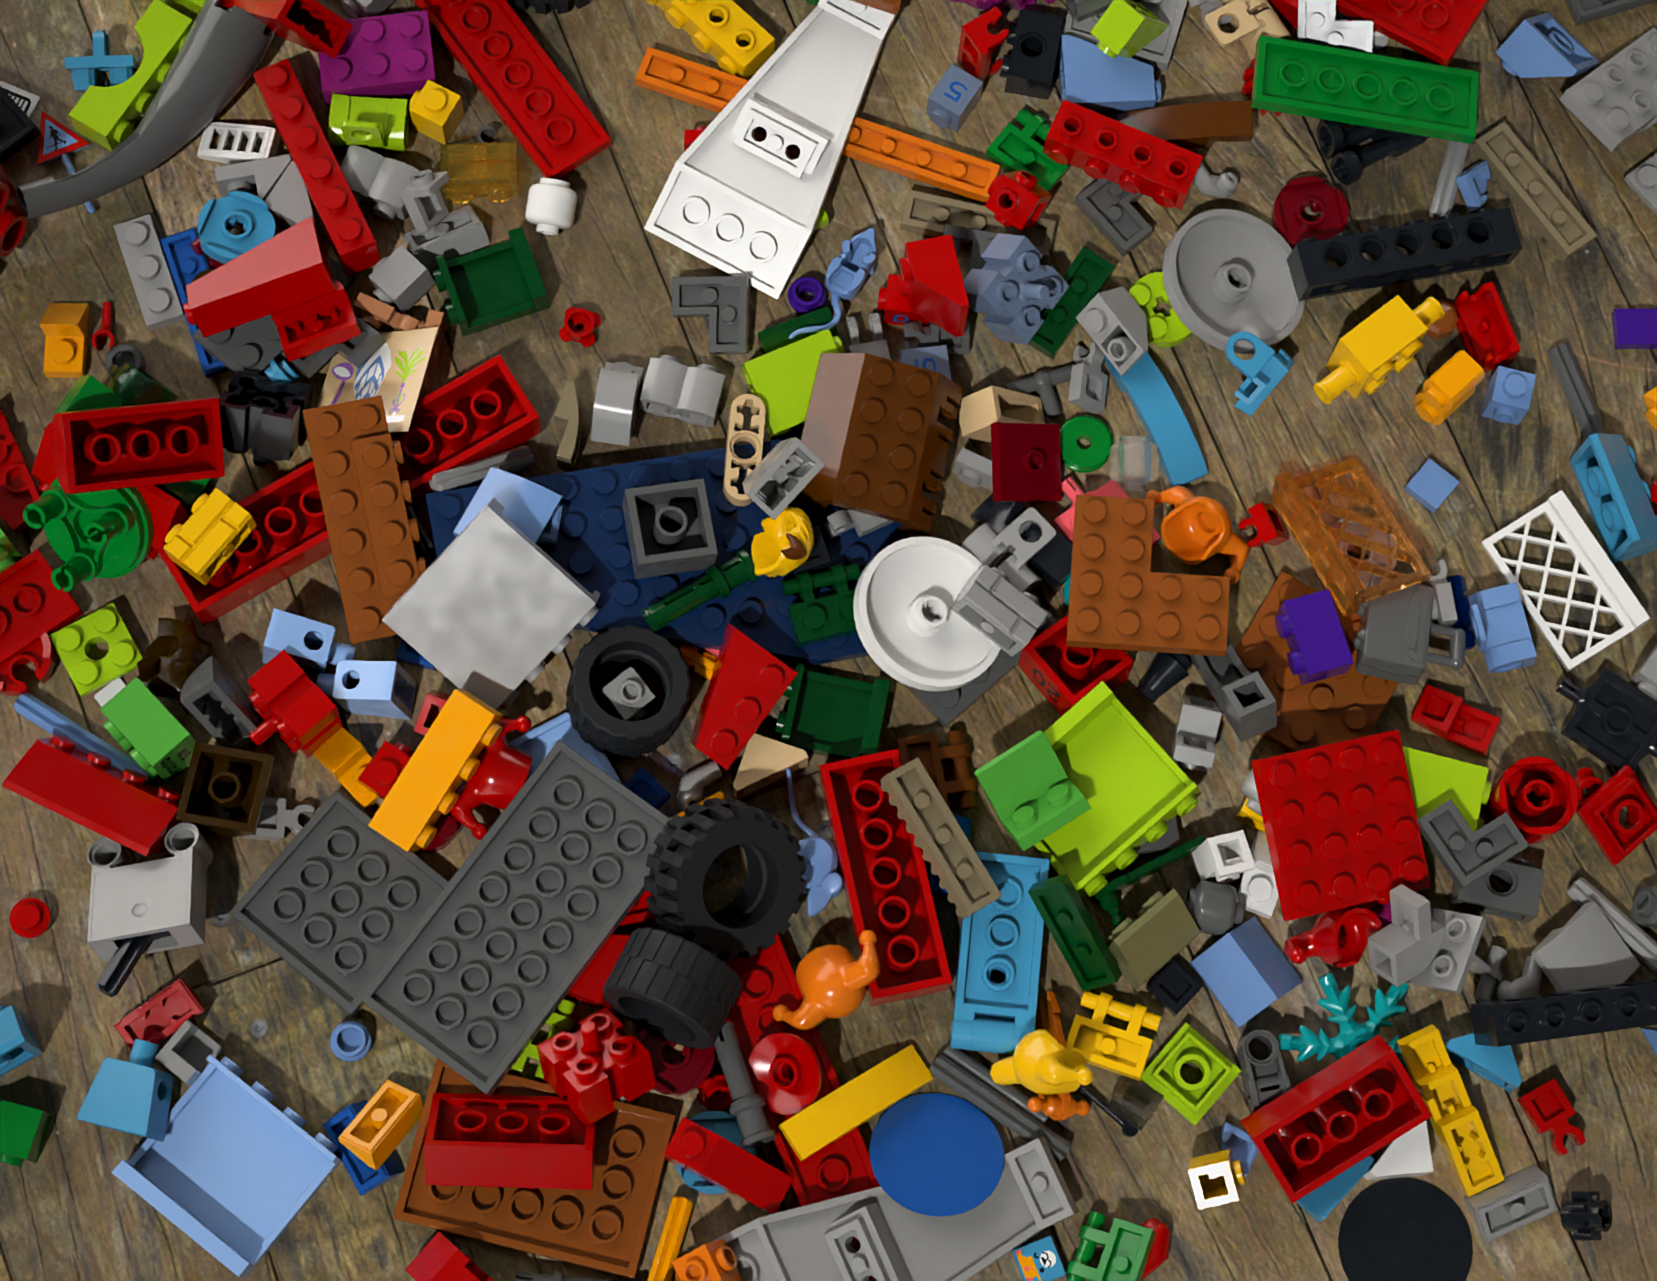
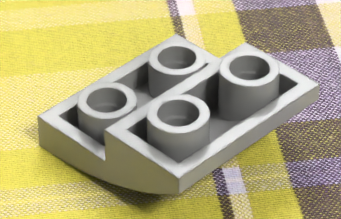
[1531,901,1640,992]

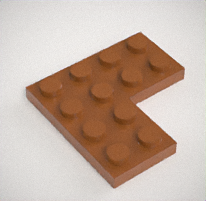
[1066,495,1230,657]

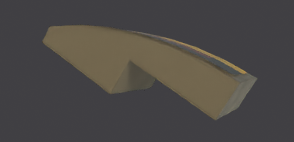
[554,381,581,471]

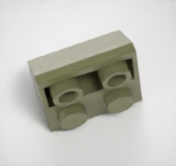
[1107,888,1200,990]

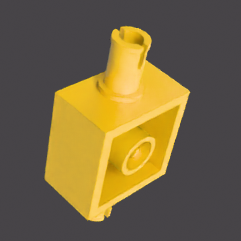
[1313,295,1445,405]

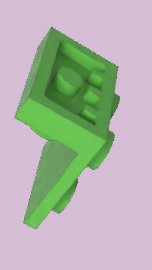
[975,730,1091,852]

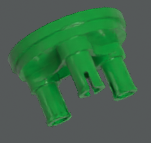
[23,478,153,592]

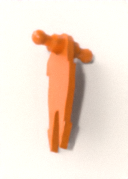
[1027,991,1090,1121]

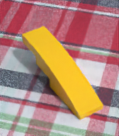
[1396,1024,1505,1197]
[779,1044,934,1162]

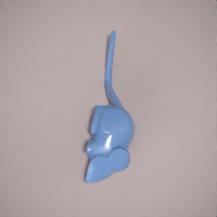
[789,228,876,339]
[786,768,843,917]

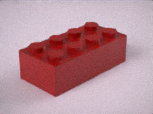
[1240,1035,1432,1203]

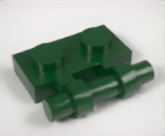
[781,563,861,647]

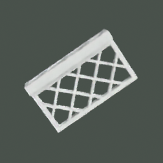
[1481,490,1650,672]

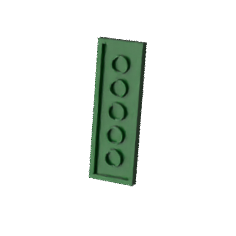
[1251,35,1479,144]

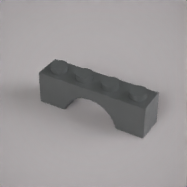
[1187,635,1277,742]

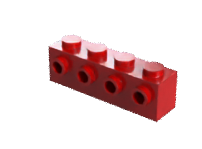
[1042,99,1203,210]

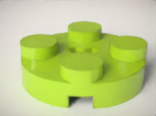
[1129,272,1192,348]

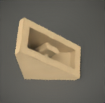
[733,733,808,800]

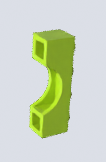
[68,0,194,151]

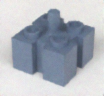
[963,233,1069,345]

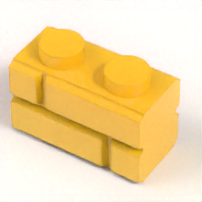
[163,488,257,585]

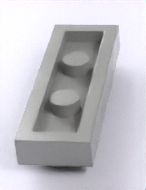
[113,214,186,332]

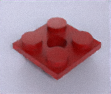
[1576,765,1657,866]

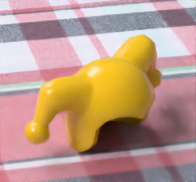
[990,1029,1093,1095]

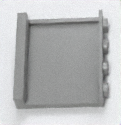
[382,498,600,711]

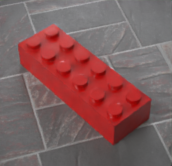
[819,749,952,1007]

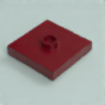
[991,423,1062,502]

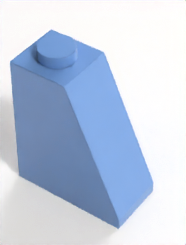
[1058,35,1161,116]

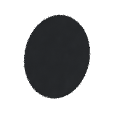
[1338,1178,1473,1281]

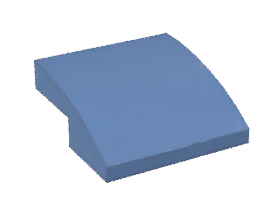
[453,467,562,545]

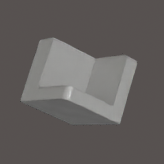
[155,1019,223,1086]

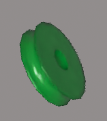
[1060,415,1113,473]

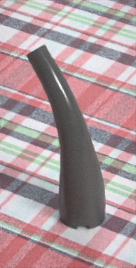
[16,0,275,219]

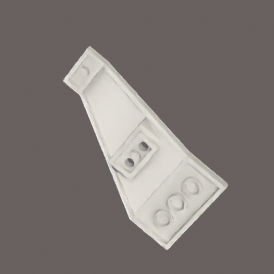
[644,0,901,299]

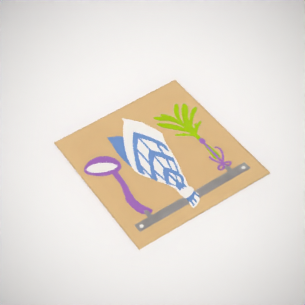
[307,327,438,440]

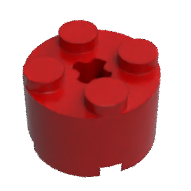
[1488,756,1579,844]

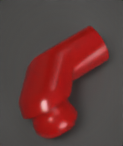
[1141,1218,1171,1281]

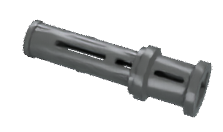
[714,1022,777,1149]

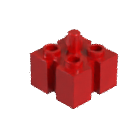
[246,650,344,759]
[536,1007,656,1127]

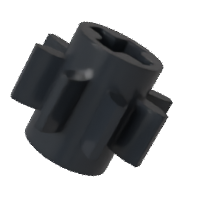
[1560,1191,1613,1241]

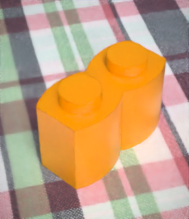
[1414,350,1485,425]

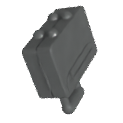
[1352,575,1467,685]

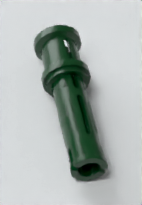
[642,549,759,632]

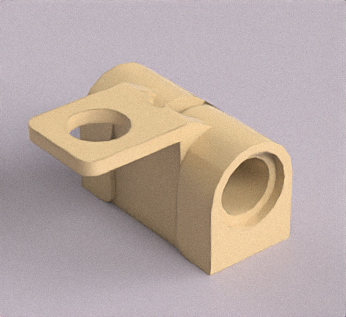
[1204,0,1292,60]

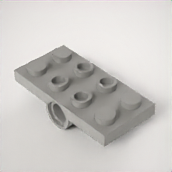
[1559,27,1657,152]

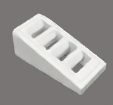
[197,122,280,165]

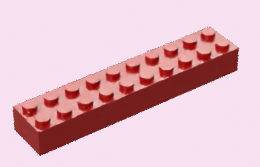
[157,354,542,627]

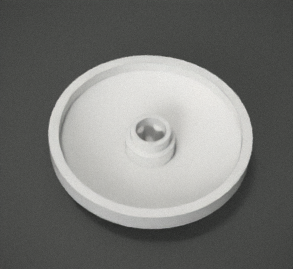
[853,536,1001,692]

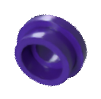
[788,277,826,314]

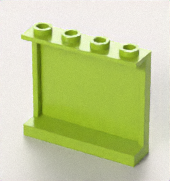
[1034,681,1201,899]

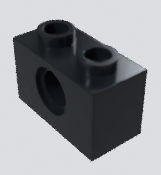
[1000,9,1064,100]

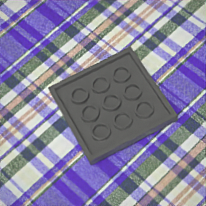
[229,790,448,1016]

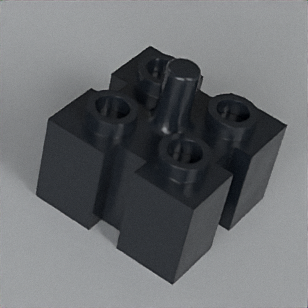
[219,371,313,466]

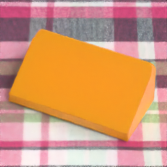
[338,1079,423,1170]

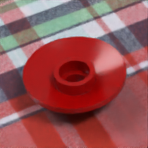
[748,1032,822,1115]

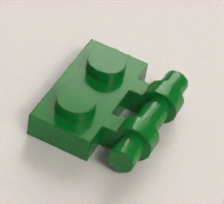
[986,108,1069,193]
[1066,1211,1156,1281]

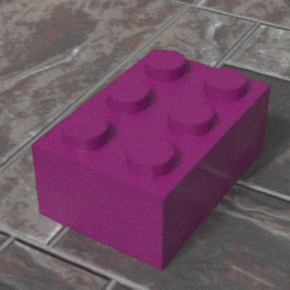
[318,10,438,111]

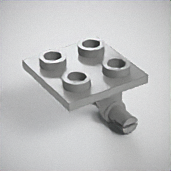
[1406,907,1508,1002]

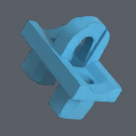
[64,30,140,93]

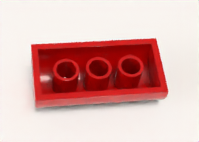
[51,397,225,494]

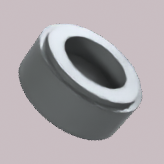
[105,344,146,385]

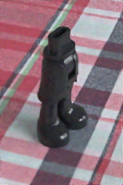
[1317,120,1431,186]

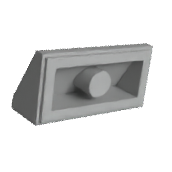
[402,204,490,272]
[1464,1165,1558,1243]

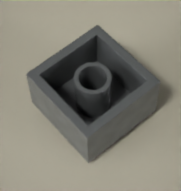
[622,478,718,579]

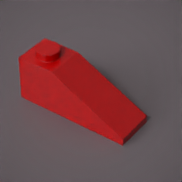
[664,1117,794,1214]

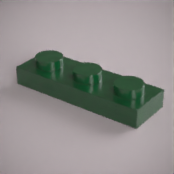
[1028,247,1115,360]
[1028,873,1122,992]

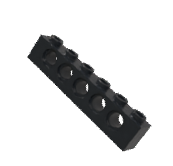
[1287,207,1522,301]
[1470,978,1657,1047]

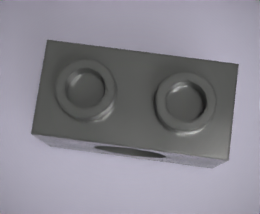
[1449,858,1544,923]

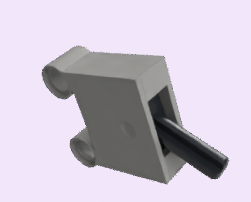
[87,822,214,997]

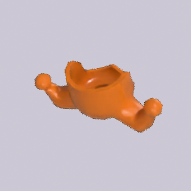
[1145,485,1250,585]
[772,930,880,1032]

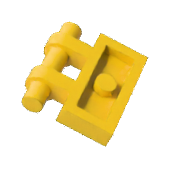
[1066,991,1162,1081]

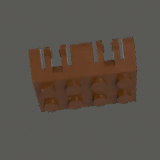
[791,353,963,537]

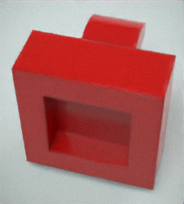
[1238,502,1290,548]

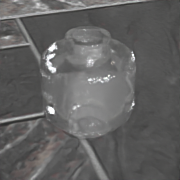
[1109,436,1160,491]

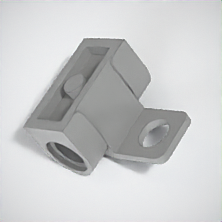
[960,507,1056,593]

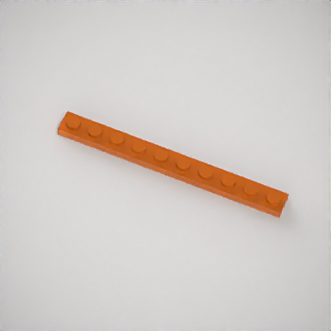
[635,47,1000,204]

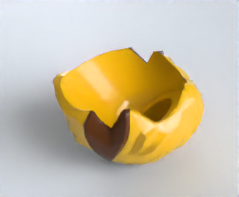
[751,506,814,577]

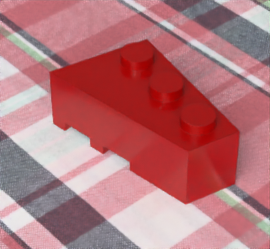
[690,623,798,770]

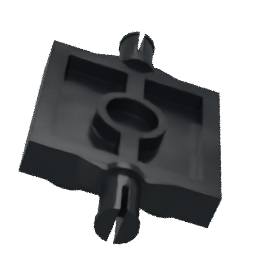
[1556,668,1657,772]

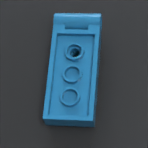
[950,851,1049,1055]

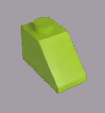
[1090,0,1168,59]

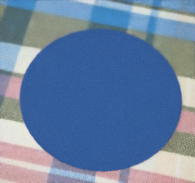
[869,1093,1004,1217]

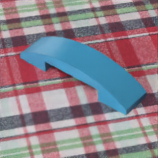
[1104,352,1209,487]

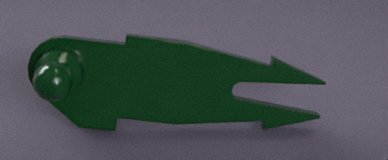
[1091,835,1206,927]

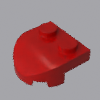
[271,280,361,362]

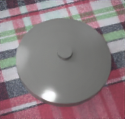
[1163,209,1305,354]

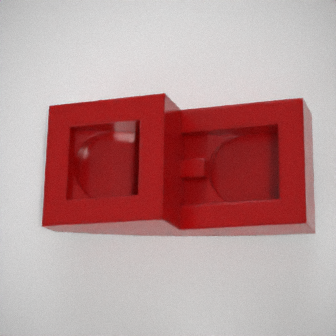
[1411,684,1502,757]

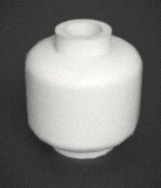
[525,178,577,236]

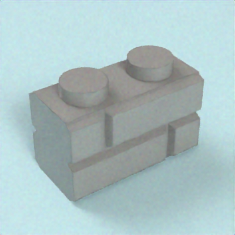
[950,564,1048,657]

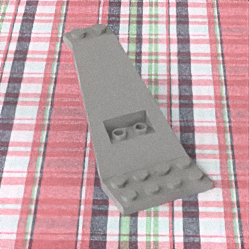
[711,1136,1079,1281]

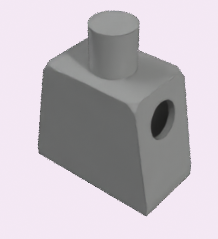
[742,437,826,520]

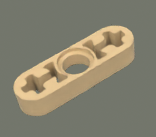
[723,394,766,506]

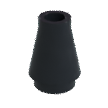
[1136,652,1193,704]

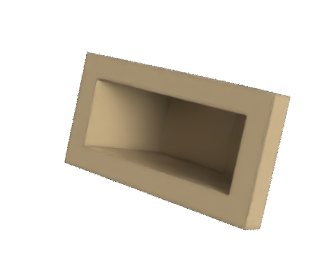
[958,385,1045,442]

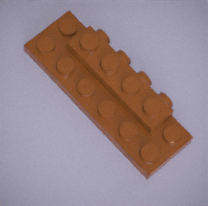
[302,395,426,644]

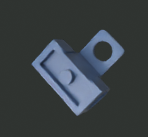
[1468,582,1537,673]

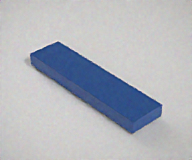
[159,228,229,378]

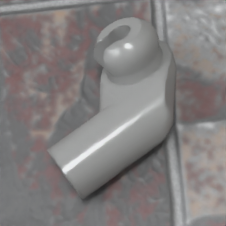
[1193,162,1238,199]
[676,761,723,811]
[1498,956,1544,1000]

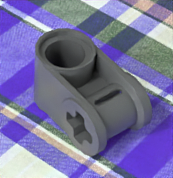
[1236,1030,1292,1112]

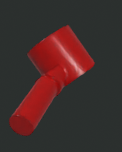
[91,302,119,352]

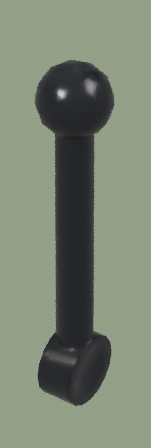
[1076,1085,1139,1137]

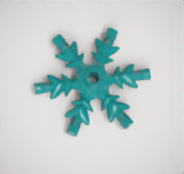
[1278,972,1410,1068]

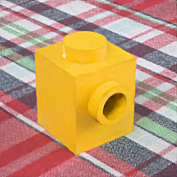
[408,80,465,145]
[1188,1149,1246,1210]

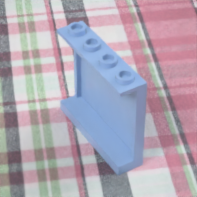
[111,1055,341,1279]

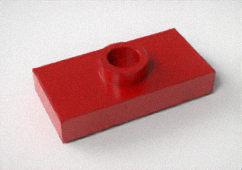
[113,976,206,1051]

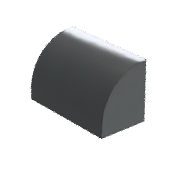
[180,656,262,749]

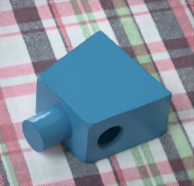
[76,1039,173,1142]

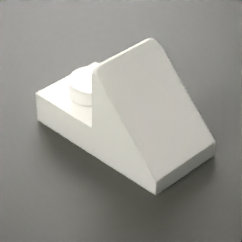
[1237,831,1279,919]

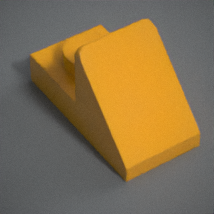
[40,303,90,378]
[312,727,381,811]

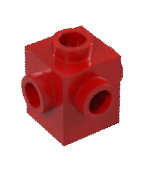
[985,170,1053,231]

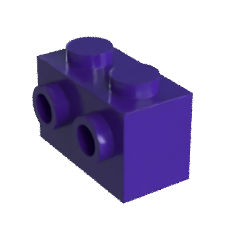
[1275,589,1354,685]

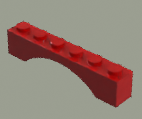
[252,59,381,277]

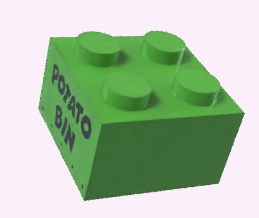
[100,677,196,784]

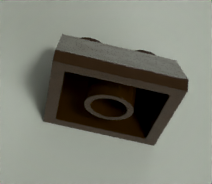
[176,742,275,837]

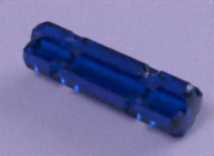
[1446,575,1476,651]

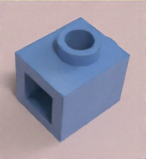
[1481,366,1536,425]

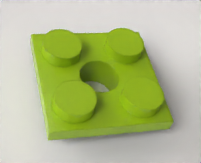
[49,602,143,697]
[1141,1023,1242,1126]

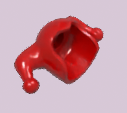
[450,715,532,840]
[1284,897,1390,968]

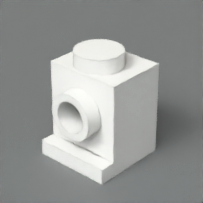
[1192,830,1256,884]

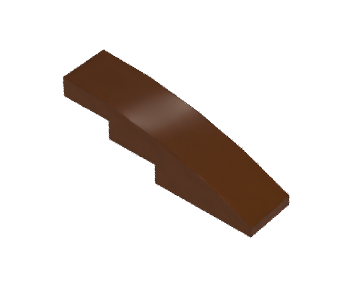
[1106,101,1253,148]

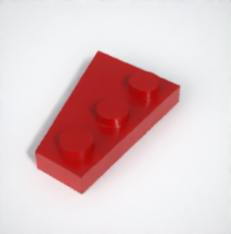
[0,406,41,535]

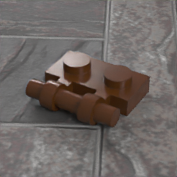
[896,730,977,810]

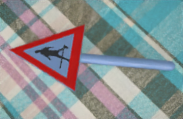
[37,110,96,214]

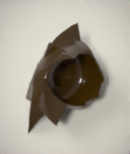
[137,611,212,715]

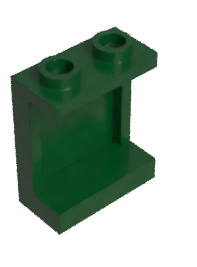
[432,227,549,337]
[775,663,890,760]

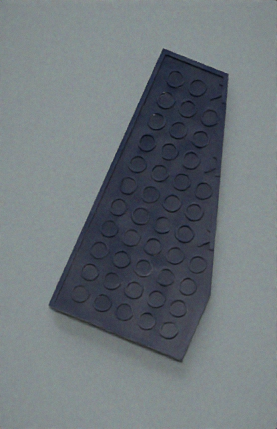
[425,436,910,664]

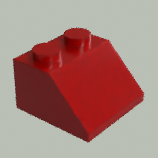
[897,234,969,337]

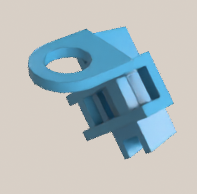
[1225,331,1295,416]

